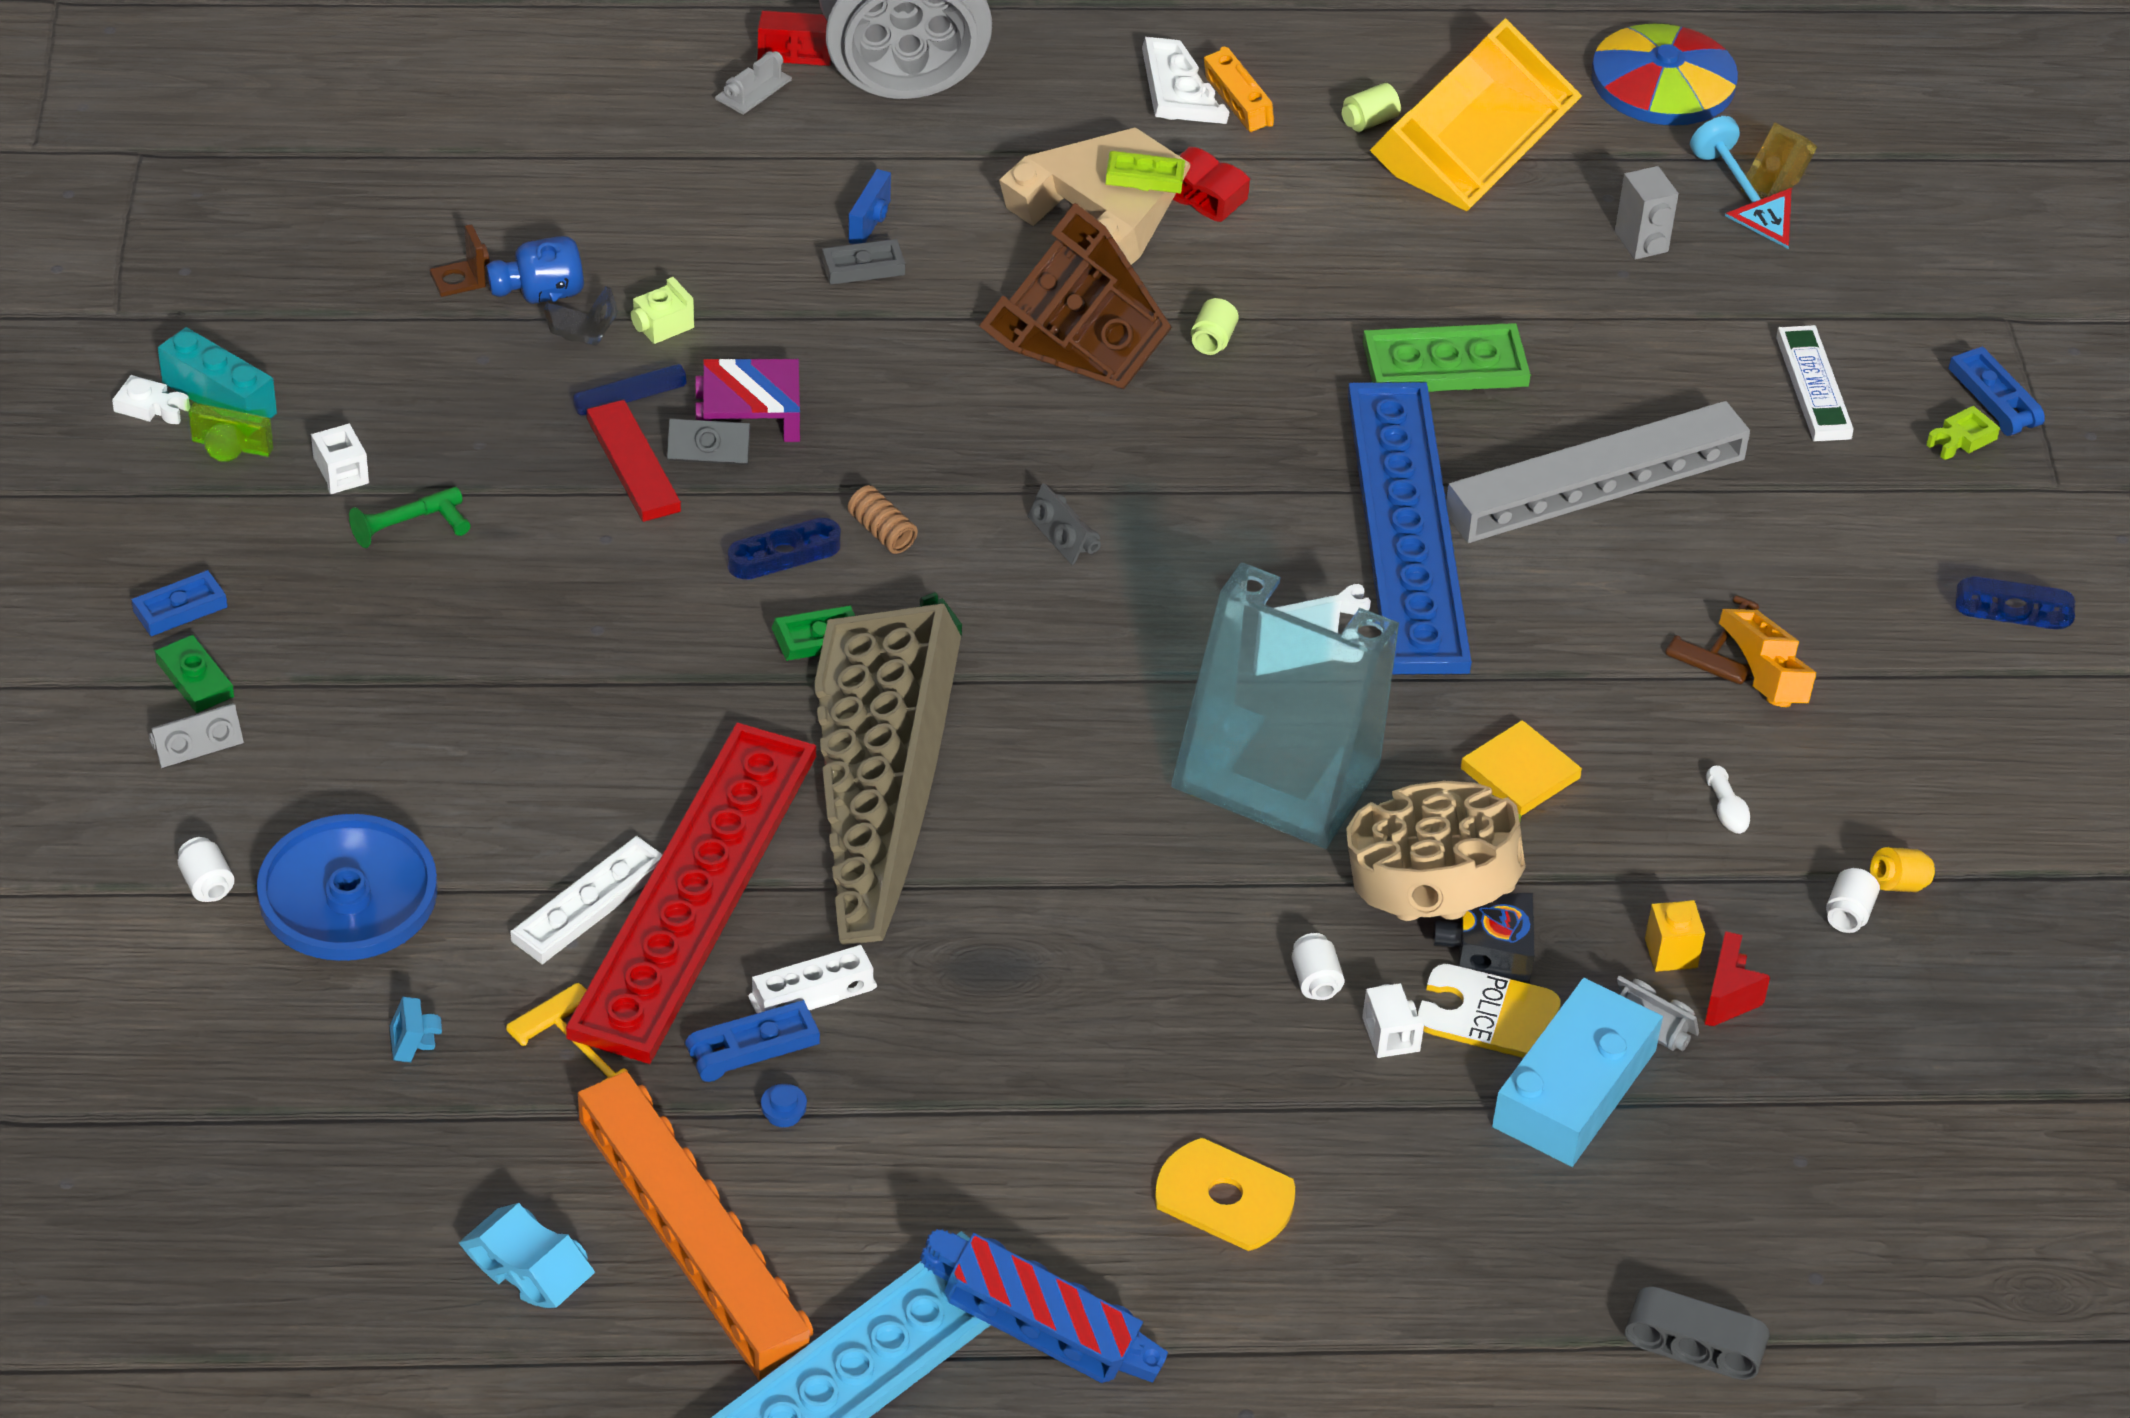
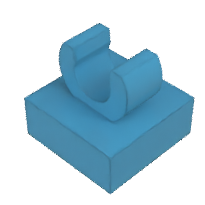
[389,997,442,1063]

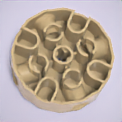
[1346,781,1526,921]

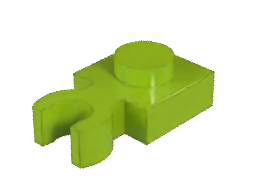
[1926,406,2000,460]

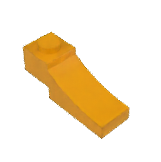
[1719,609,1817,707]

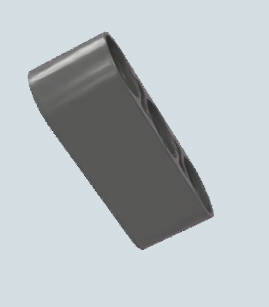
[1625,1287,1770,1380]

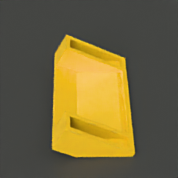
[1370,18,1582,212]

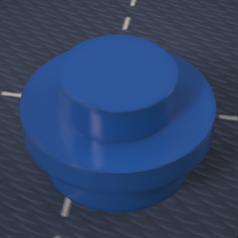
[761,1084,807,1127]

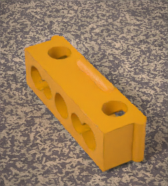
[1204,46,1274,132]

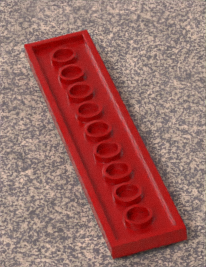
[566,723,816,1064]

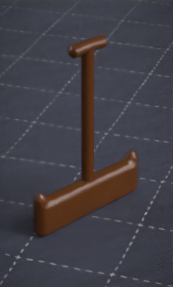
[1665,595,1759,684]

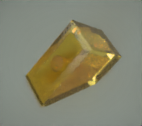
[1740,122,1817,199]

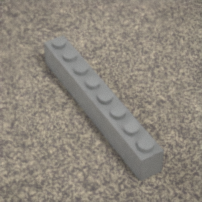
[1446,401,1750,543]

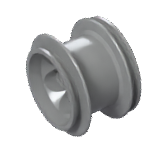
[819,0,992,99]

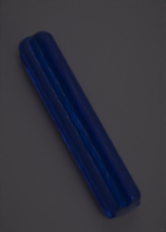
[573,364,687,416]

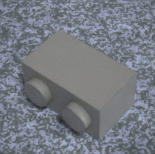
[1615,166,1679,260]

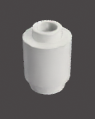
[178,837,235,902]
[1826,868,1880,933]
[1291,933,1344,1000]

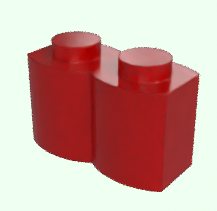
[1173,147,1250,222]

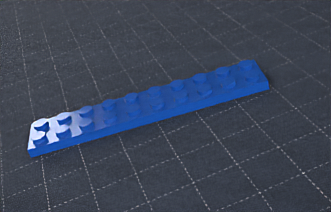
[1348,382,1472,675]

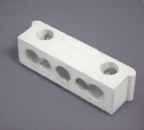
[748,945,877,1013]

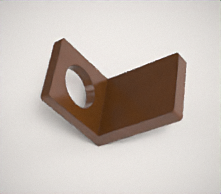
[430,224,490,297]

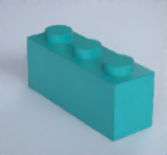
[158,327,277,434]

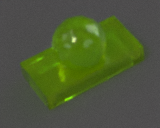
[189,403,273,462]

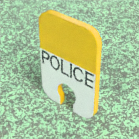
[1418,964,1561,1058]

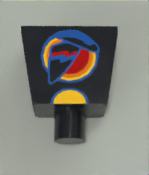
[1433,893,1535,984]

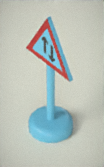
[1690,116,1792,249]

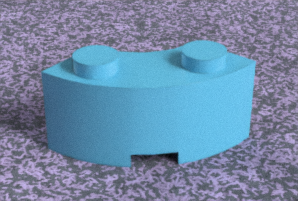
[459,1203,595,1308]

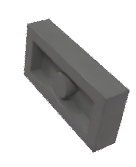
[822,239,905,285]
[667,419,751,465]

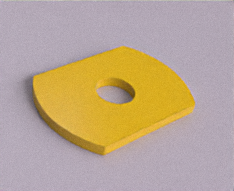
[1155,1138,1295,1251]

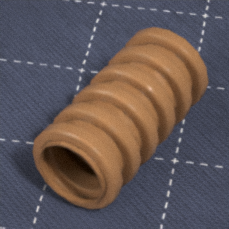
[848,485,918,554]

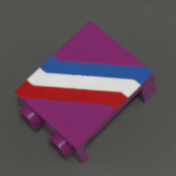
[696,359,800,442]

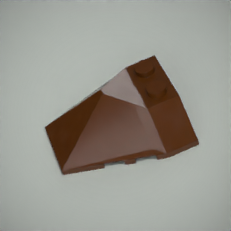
[979,203,1172,389]

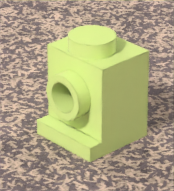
[631,277,694,344]

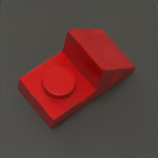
[1705,931,1770,1026]

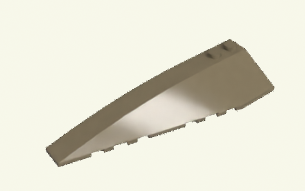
[814,604,961,945]

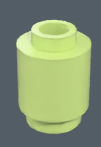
[1191,298,1239,355]

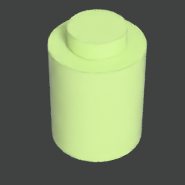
[1342,83,1401,132]

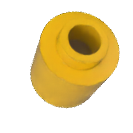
[1870,847,1935,892]

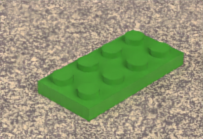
[1363,323,1531,392]

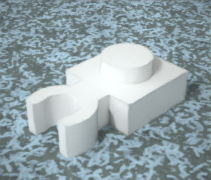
[112,375,190,424]

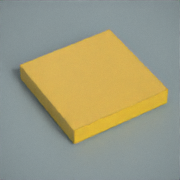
[1461,720,1582,816]

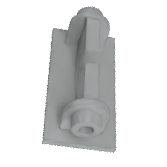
[715,51,792,115]
[149,703,244,768]
[1617,976,1699,1051]

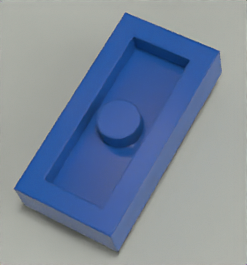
[849,169,891,244]
[131,570,228,636]

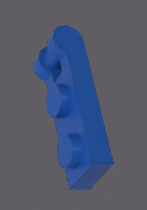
[1948,346,2045,436]
[685,1000,820,1082]

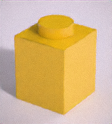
[1645,900,1705,972]

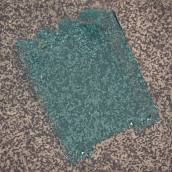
[1171,562,1399,849]

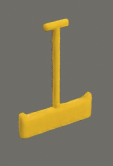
[506,983,628,1081]

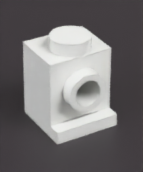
[311,423,369,494]
[1362,983,1424,1058]

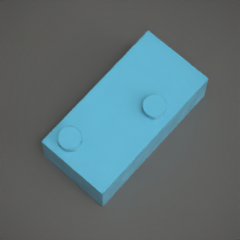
[1492,978,1663,1167]

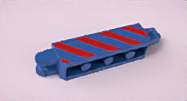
[920,1229,1168,1383]

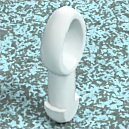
[1706,766,1750,834]

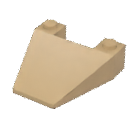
[999,128,1190,265]

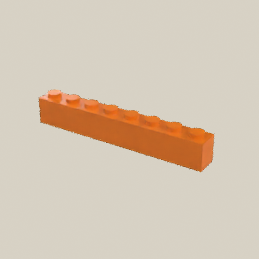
[578,1071,813,1381]

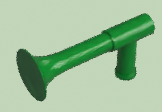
[349,486,471,548]

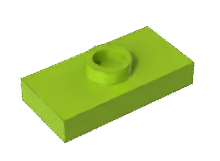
[1105,151,1185,194]

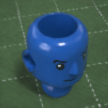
[486,236,584,304]

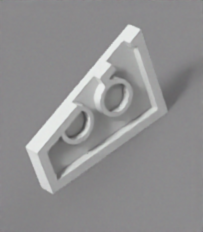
[1142,37,1230,124]

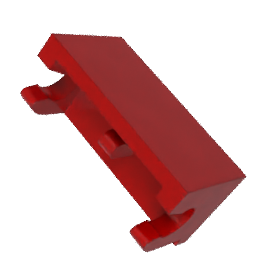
[757,11,831,66]

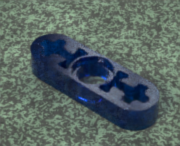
[728,518,841,579]
[1956,577,2076,629]

